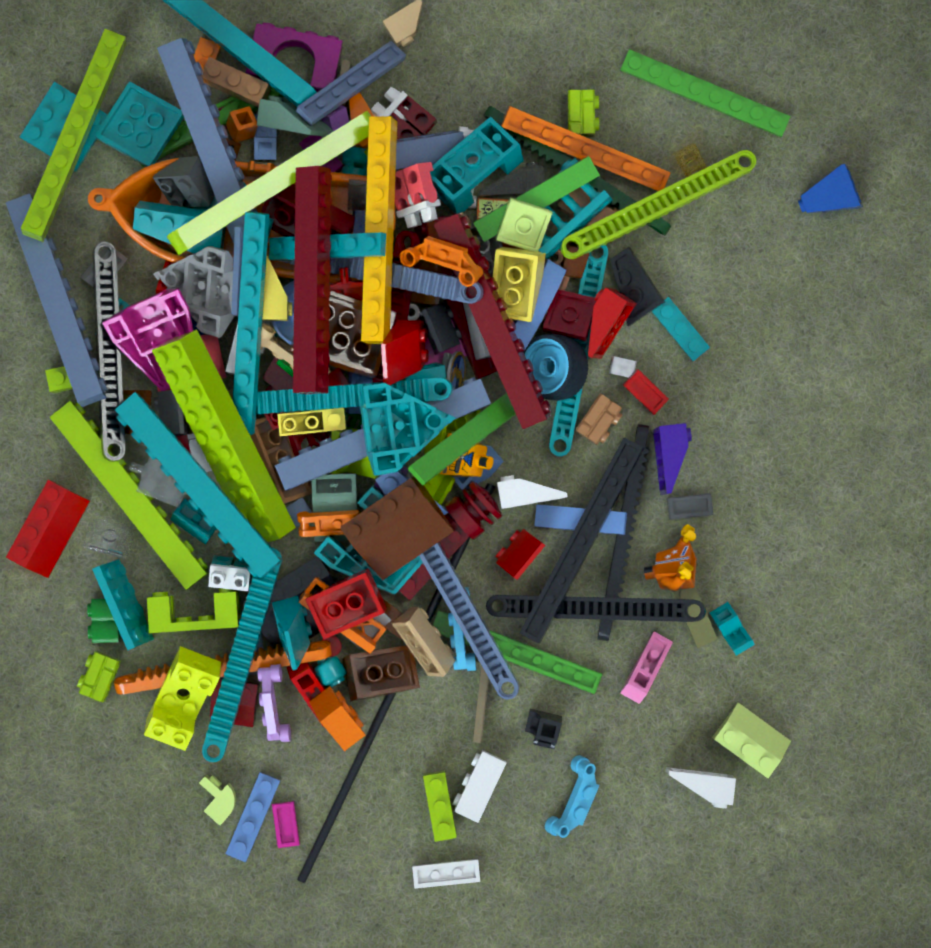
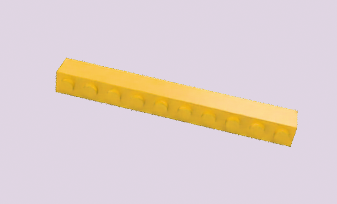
[361,116,397,344]

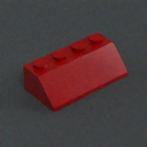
[6,480,90,578]

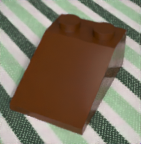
[342,645,420,702]

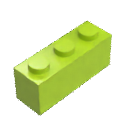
[423,770,457,842]

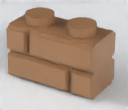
[575,393,622,445]

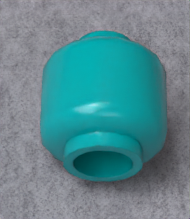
[314,656,346,688]

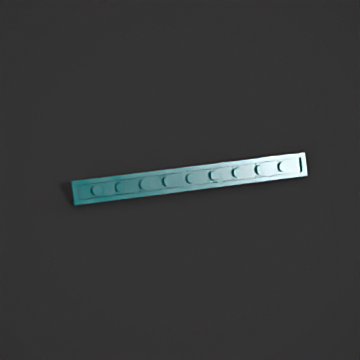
[233,211,269,435]

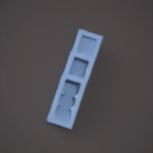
[514,259,567,349]
[534,505,627,535]

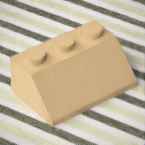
[392,607,456,677]

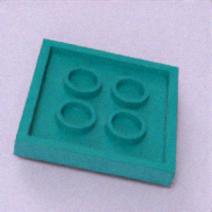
[95,81,184,167]
[20,82,108,172]

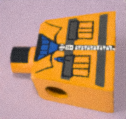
[440,433,494,477]

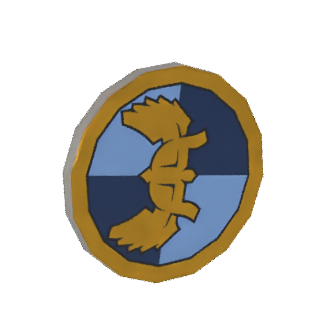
[442,351,466,389]

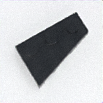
[610,247,665,326]

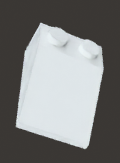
[497,475,567,509]
[666,767,736,808]

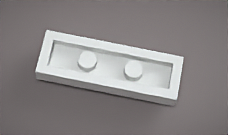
[412,859,480,889]

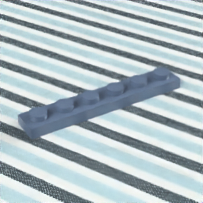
[296,41,406,126]

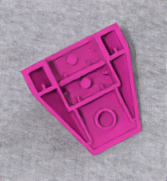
[102,288,193,391]

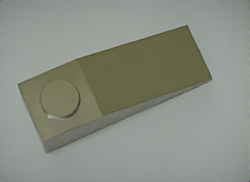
[670,588,717,648]

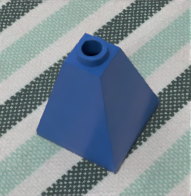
[798,164,863,213]

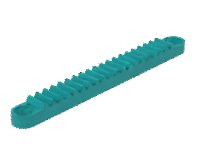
[549,245,608,457]
[256,377,453,414]
[202,548,282,762]

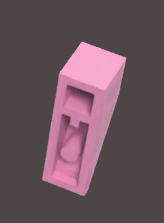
[620,632,673,704]

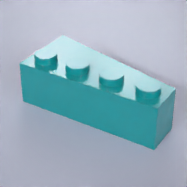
[133,201,226,254]

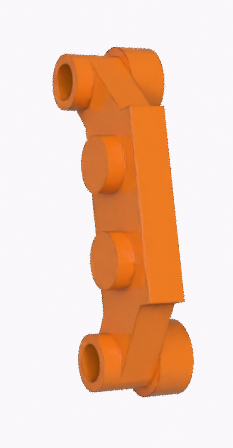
[400,236,483,287]

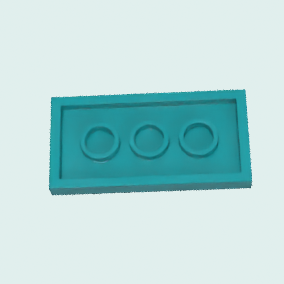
[92,559,154,650]

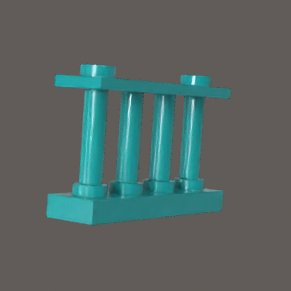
[539,158,613,259]

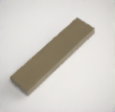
[473,665,489,743]

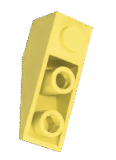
[277,408,346,436]

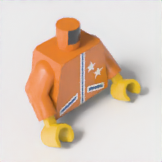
[644,524,697,591]

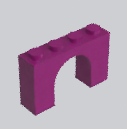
[245,22,343,92]

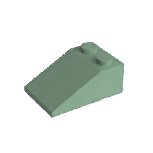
[257,96,334,136]

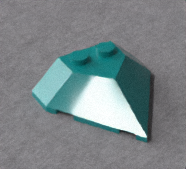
[360,383,455,476]

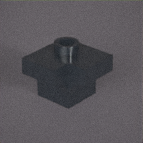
[525,708,562,749]

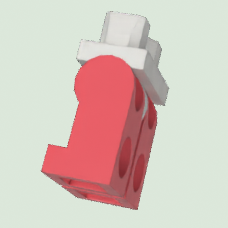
[394,162,441,228]

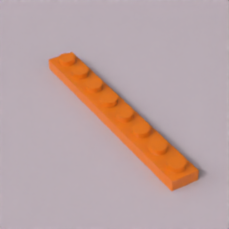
[501,106,671,191]

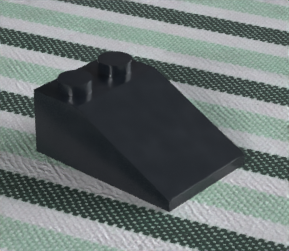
[419,303,462,355]

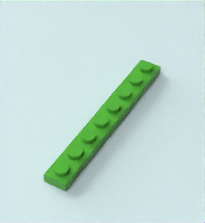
[620,49,791,137]

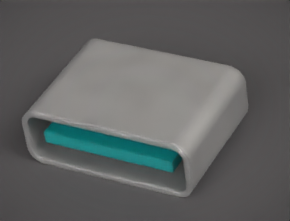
[609,356,637,378]

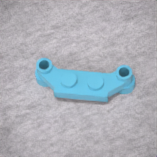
[448,587,476,671]
[545,755,599,838]

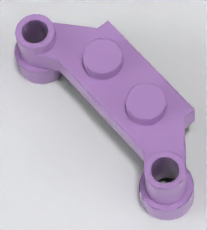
[258,664,291,742]

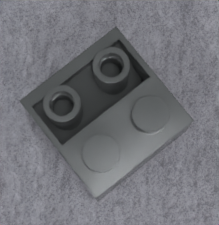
[153,156,215,208]

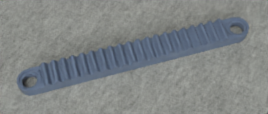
[281,257,483,303]
[419,542,520,700]

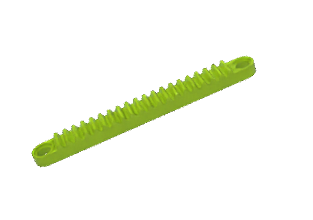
[561,150,756,259]

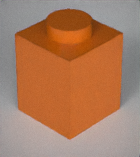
[226,106,258,142]

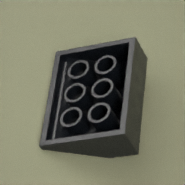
[243,557,336,649]

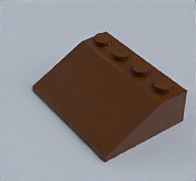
[289,291,396,379]
[340,477,455,580]

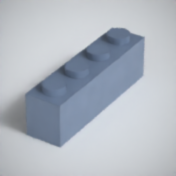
[396,130,464,172]

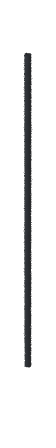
[297,483,495,883]

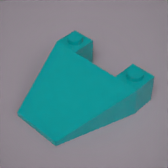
[314,485,423,595]

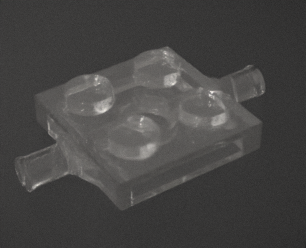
[129,457,186,508]

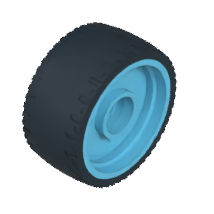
[523,334,589,401]

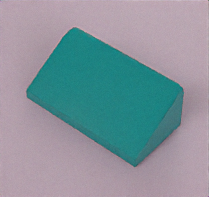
[170,498,217,545]

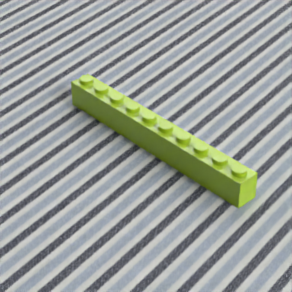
[21,29,127,242]
[50,401,209,590]

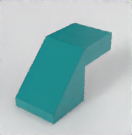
[709,602,755,656]

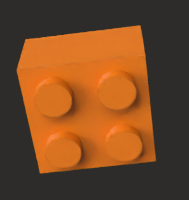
[309,686,366,751]

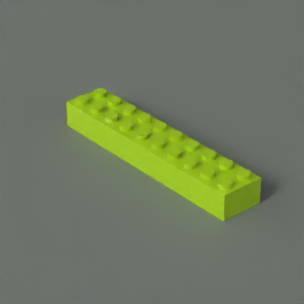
[152,329,296,543]

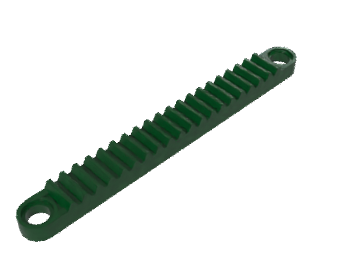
[483,106,672,236]

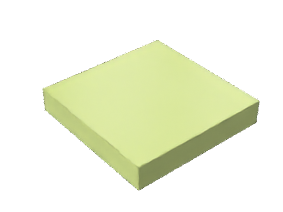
[495,197,553,252]

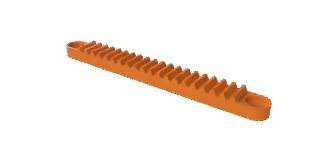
[113,641,332,694]

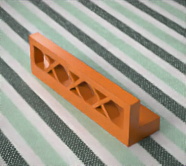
[299,576,387,654]

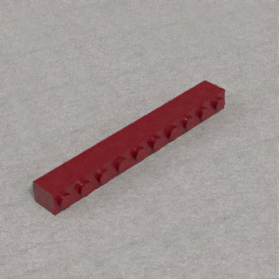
[293,165,332,395]
[434,212,552,429]

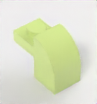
[199,775,236,825]

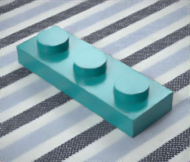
[652,297,710,362]

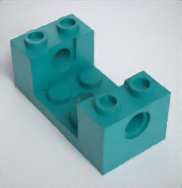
[430,117,524,214]

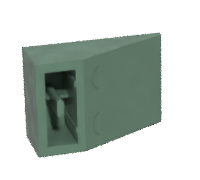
[312,474,358,542]

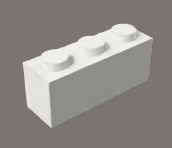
[452,750,507,823]

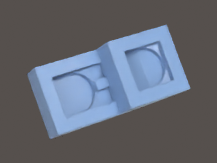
[254,114,277,160]

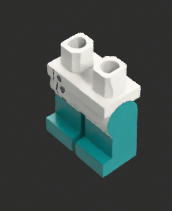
[208,555,253,591]

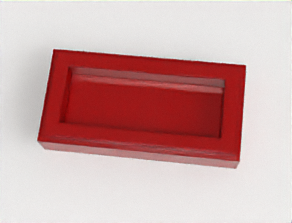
[622,369,669,415]

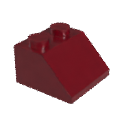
[210,678,260,727]

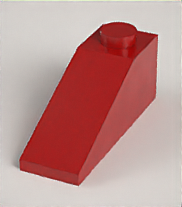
[286,662,326,727]

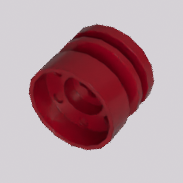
[445,481,503,540]

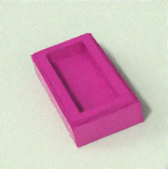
[272,801,300,848]

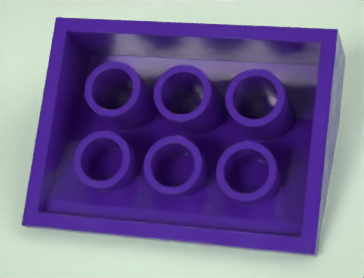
[653,423,692,495]

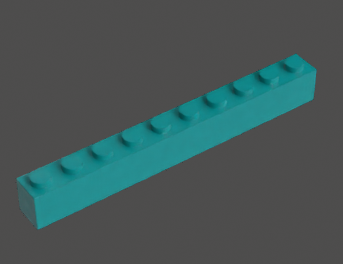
[115,392,283,578]

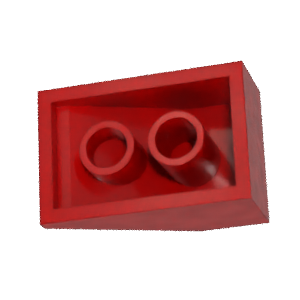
[588,287,637,359]
[381,320,429,385]
[495,529,546,580]
[305,568,387,639]

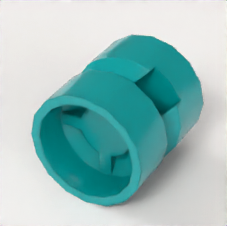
[341,147,368,176]

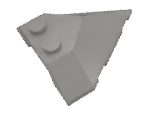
[153,246,235,338]

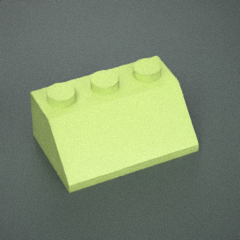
[712,702,791,778]

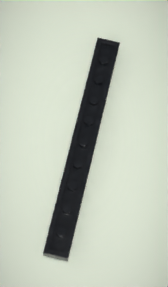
[520,438,644,644]

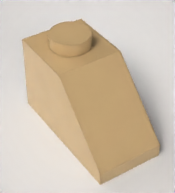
[383,0,422,47]

